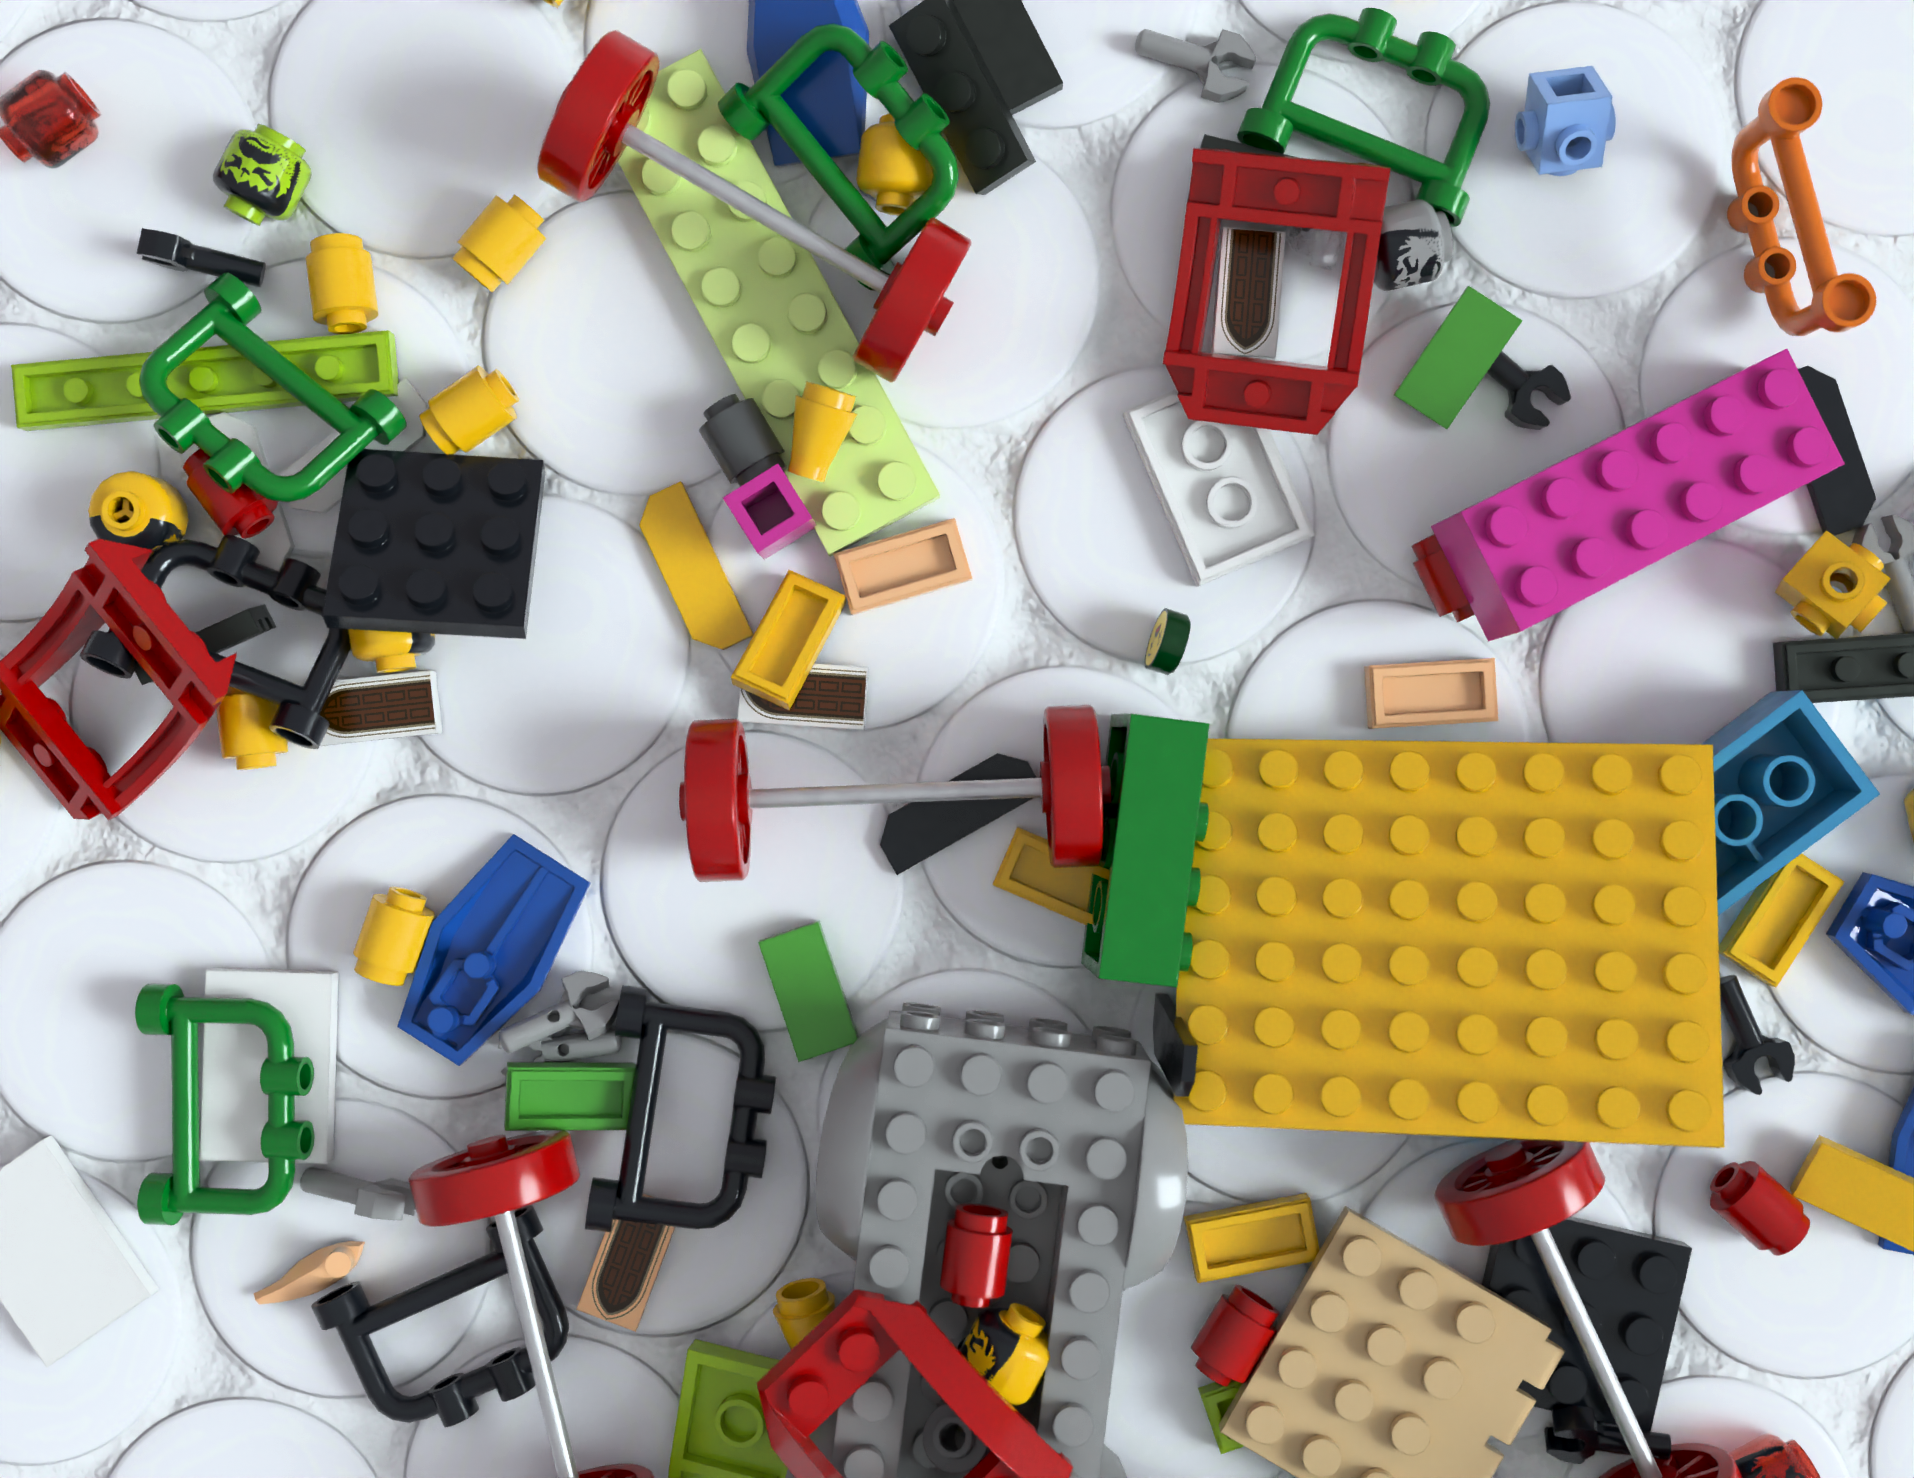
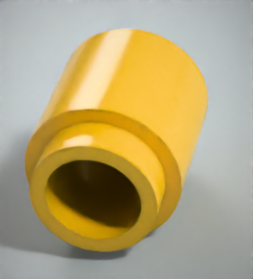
[452,194,546,293]
[305,233,379,334]
[419,366,519,455]
[216,686,288,770]
[353,886,435,986]

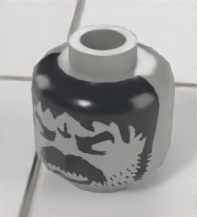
[1374,199,1453,291]

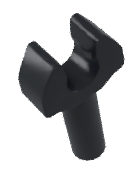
[136,228,266,287]
[1487,351,1571,430]
[1720,975,1795,1095]
[1544,1406,1671,1464]

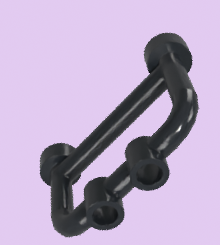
[80,535,351,749]
[585,985,776,1232]
[311,1205,569,1427]

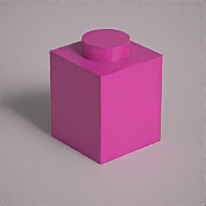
[723,463,816,560]

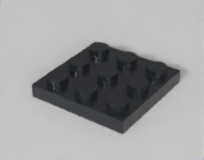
[322,449,545,639]
[1482,1216,1692,1432]

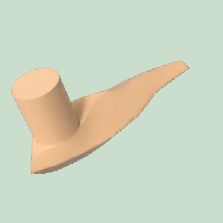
[254,1241,365,1304]

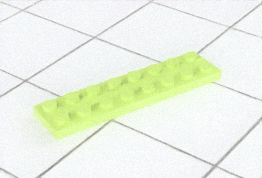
[618,49,940,557]

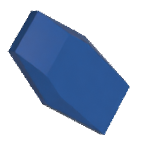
[746,0,869,167]
[397,834,591,1066]
[1826,872,1914,1016]

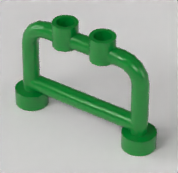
[1237,8,1491,227]
[718,23,959,291]
[139,272,407,502]
[135,984,315,1225]

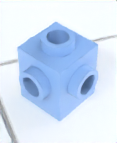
[1515,66,1616,176]

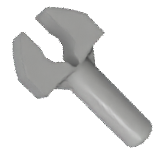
[1135,29,1256,103]
[1852,515,1914,633]
[499,971,619,1053]
[498,1029,622,1076]
[300,1167,416,1220]

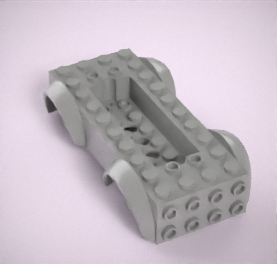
[785,1003,1188,1478]

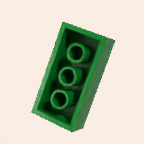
[1081,714,1210,987]

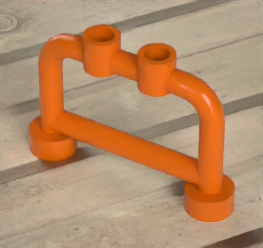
[1727,77,1876,336]

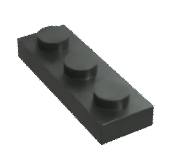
[889,0,1036,195]

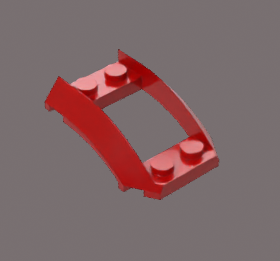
[1163,148,1391,435]
[0,538,237,821]
[757,1289,1073,1478]

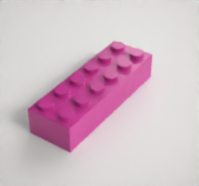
[1431,349,1845,641]

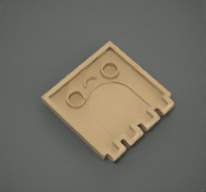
[1219,1206,1565,1478]

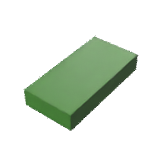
[1394,286,1523,429]
[758,920,859,1062]
[504,1062,636,1131]

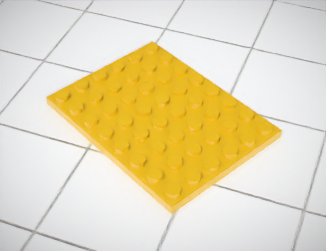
[1174,738,1725,1148]

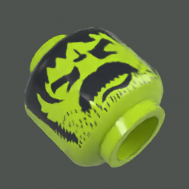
[213,124,312,226]

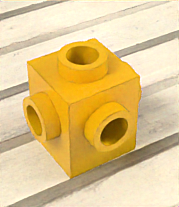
[1775,530,1891,639]

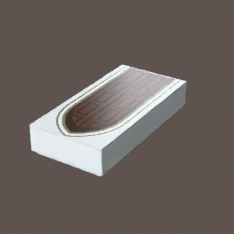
[1211,227,1286,360]
[738,663,869,730]
[320,670,442,746]

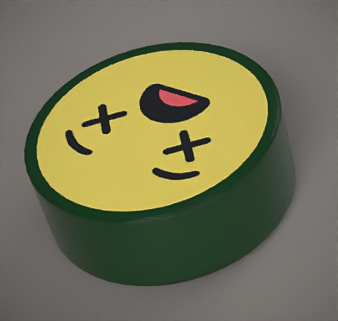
[1145,608,1191,675]

